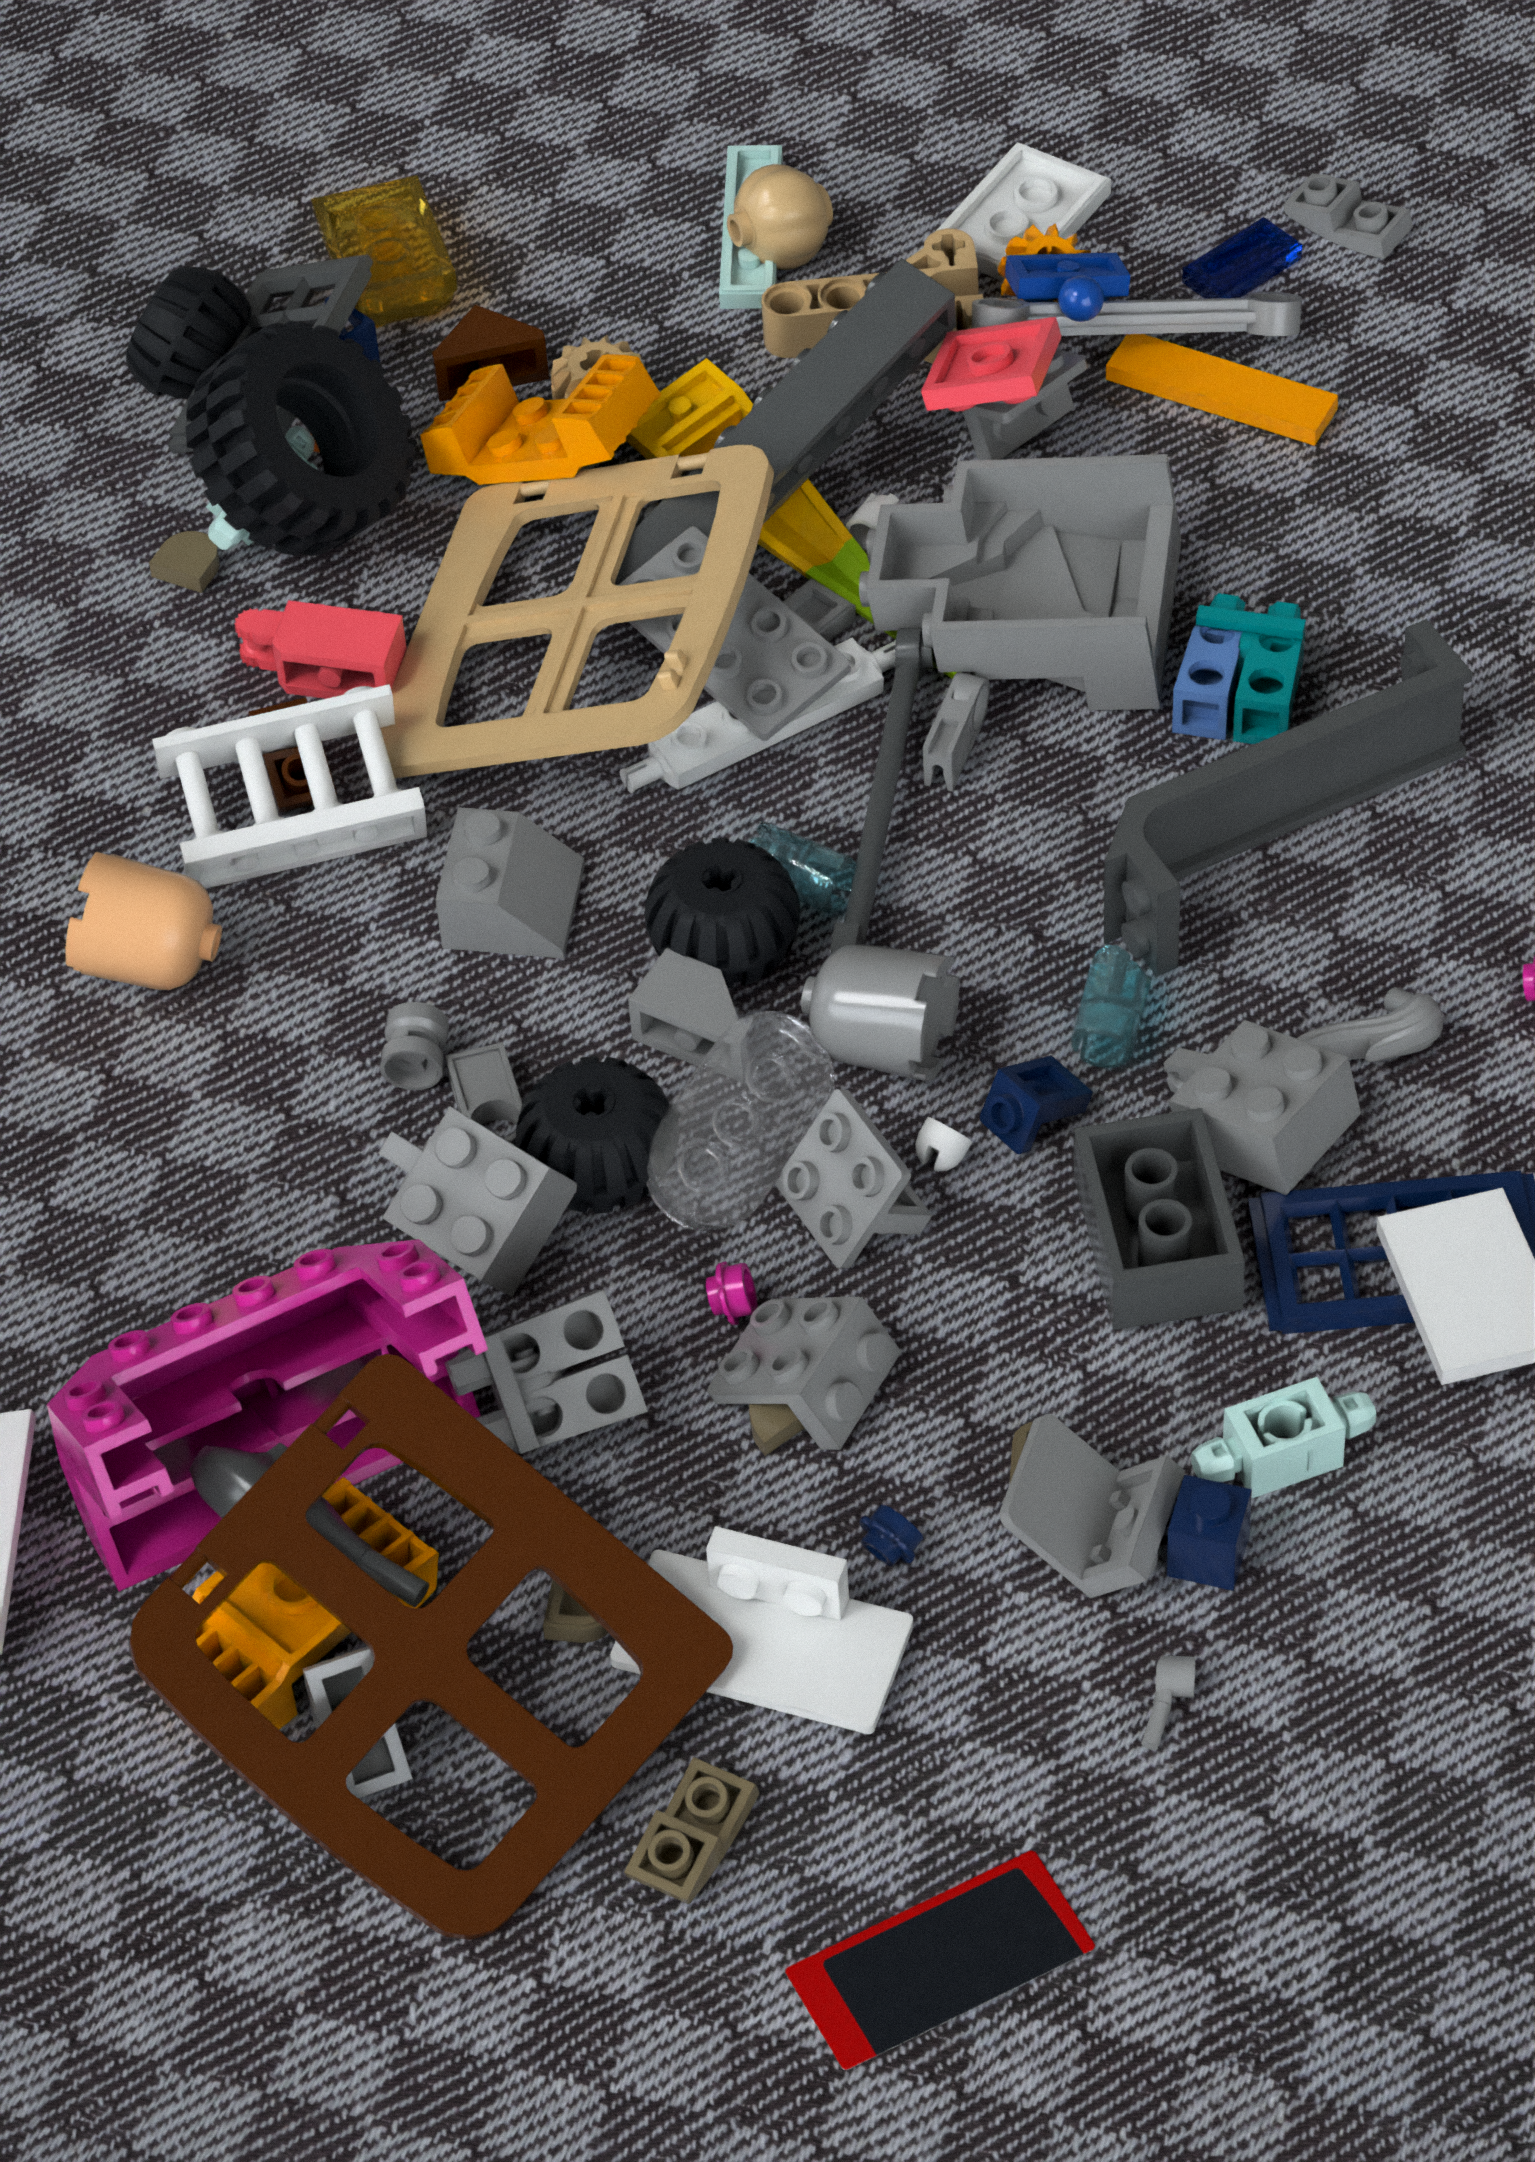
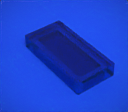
[1182,217,1302,299]

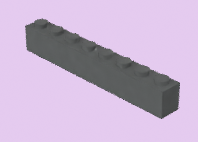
[615,258,956,585]

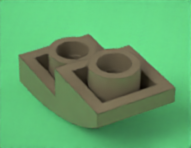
[624,1757,760,1904]

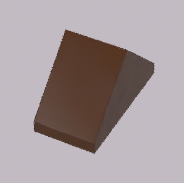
[432,304,549,402]

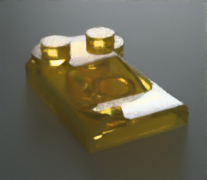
[311,175,458,328]

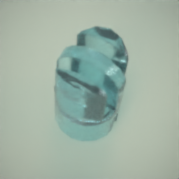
[749,820,856,914]
[1071,945,1152,1068]

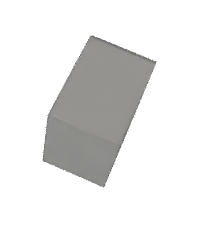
[302,1646,413,1798]

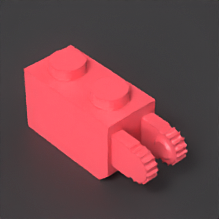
[234,600,407,699]

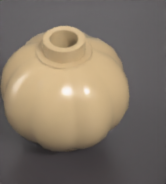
[727,164,833,270]

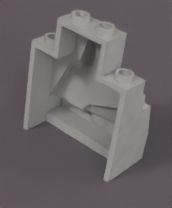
[859,454,1182,711]

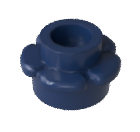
[859,1504,923,1567]

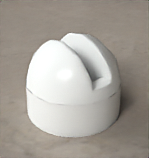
[915,1117,972,1172]

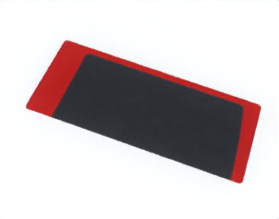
[785,1850,1095,2070]

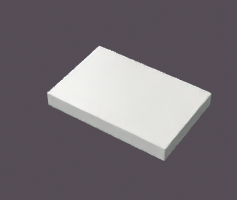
[936,142,1111,281]
[1376,1188,1535,1385]

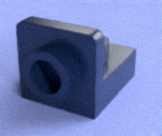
[980,1055,1093,1154]

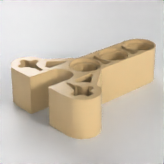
[761,228,983,364]

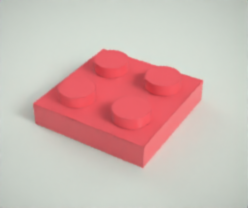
[921,317,1062,412]

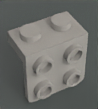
[707,1297,901,1450]
[1000,1414,1185,1599]

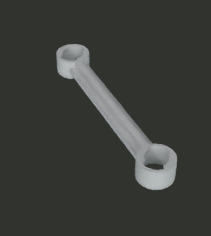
[971,292,1302,336]

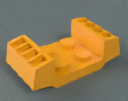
[420,354,661,485]
[192,1477,439,1729]

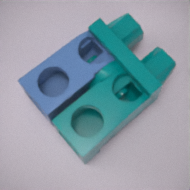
[1172,593,1306,744]

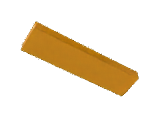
[1106,334,1338,446]

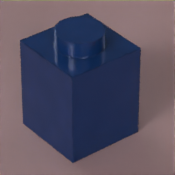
[1167,1475,1252,1591]

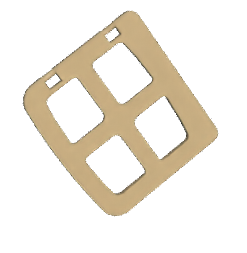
[381,445,774,778]

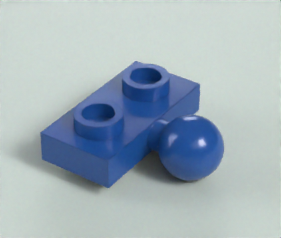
[1005,252,1130,322]

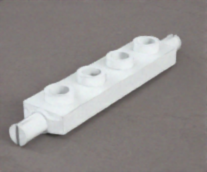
[620,637,896,793]

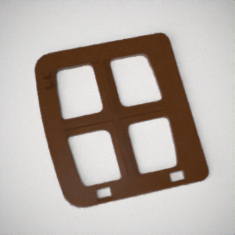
[129,1354,733,1940]

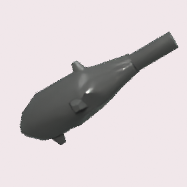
[189,1443,429,1607]

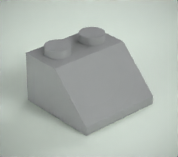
[435,807,585,959]

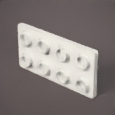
[610,1526,913,1734]

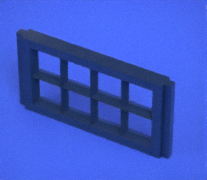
[1248,1170,1535,1334]

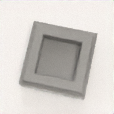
[783,578,856,642]

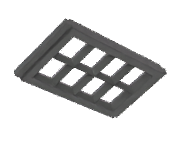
[168,254,374,454]

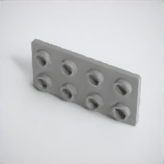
[617,526,851,741]

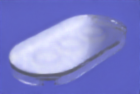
[646,1011,835,1231]

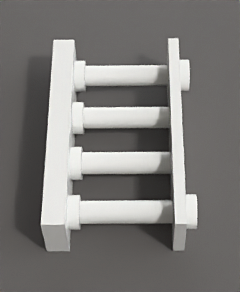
[152,684,427,889]

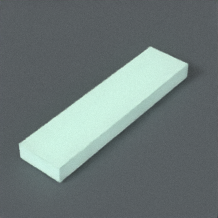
[719,145,783,309]

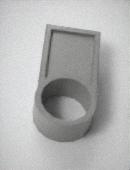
[923,672,990,792]
[445,1042,523,1145]

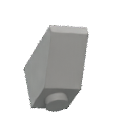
[628,948,747,1084]

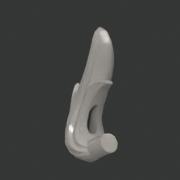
[1296,987,1444,1062]

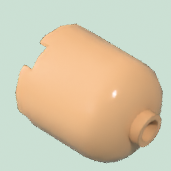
[65,852,222,990]

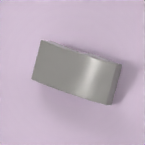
[1283,173,1413,259]

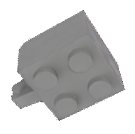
[1163,1020,1361,1195]
[378,1106,577,1296]

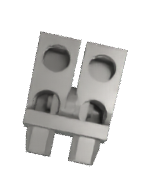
[445,1289,648,1454]

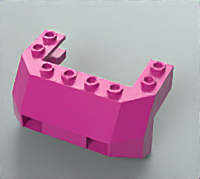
[47,1239,488,1592]

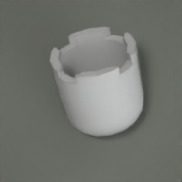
[801,944,960,1081]

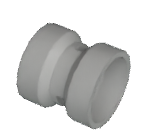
[380,1002,449,1090]

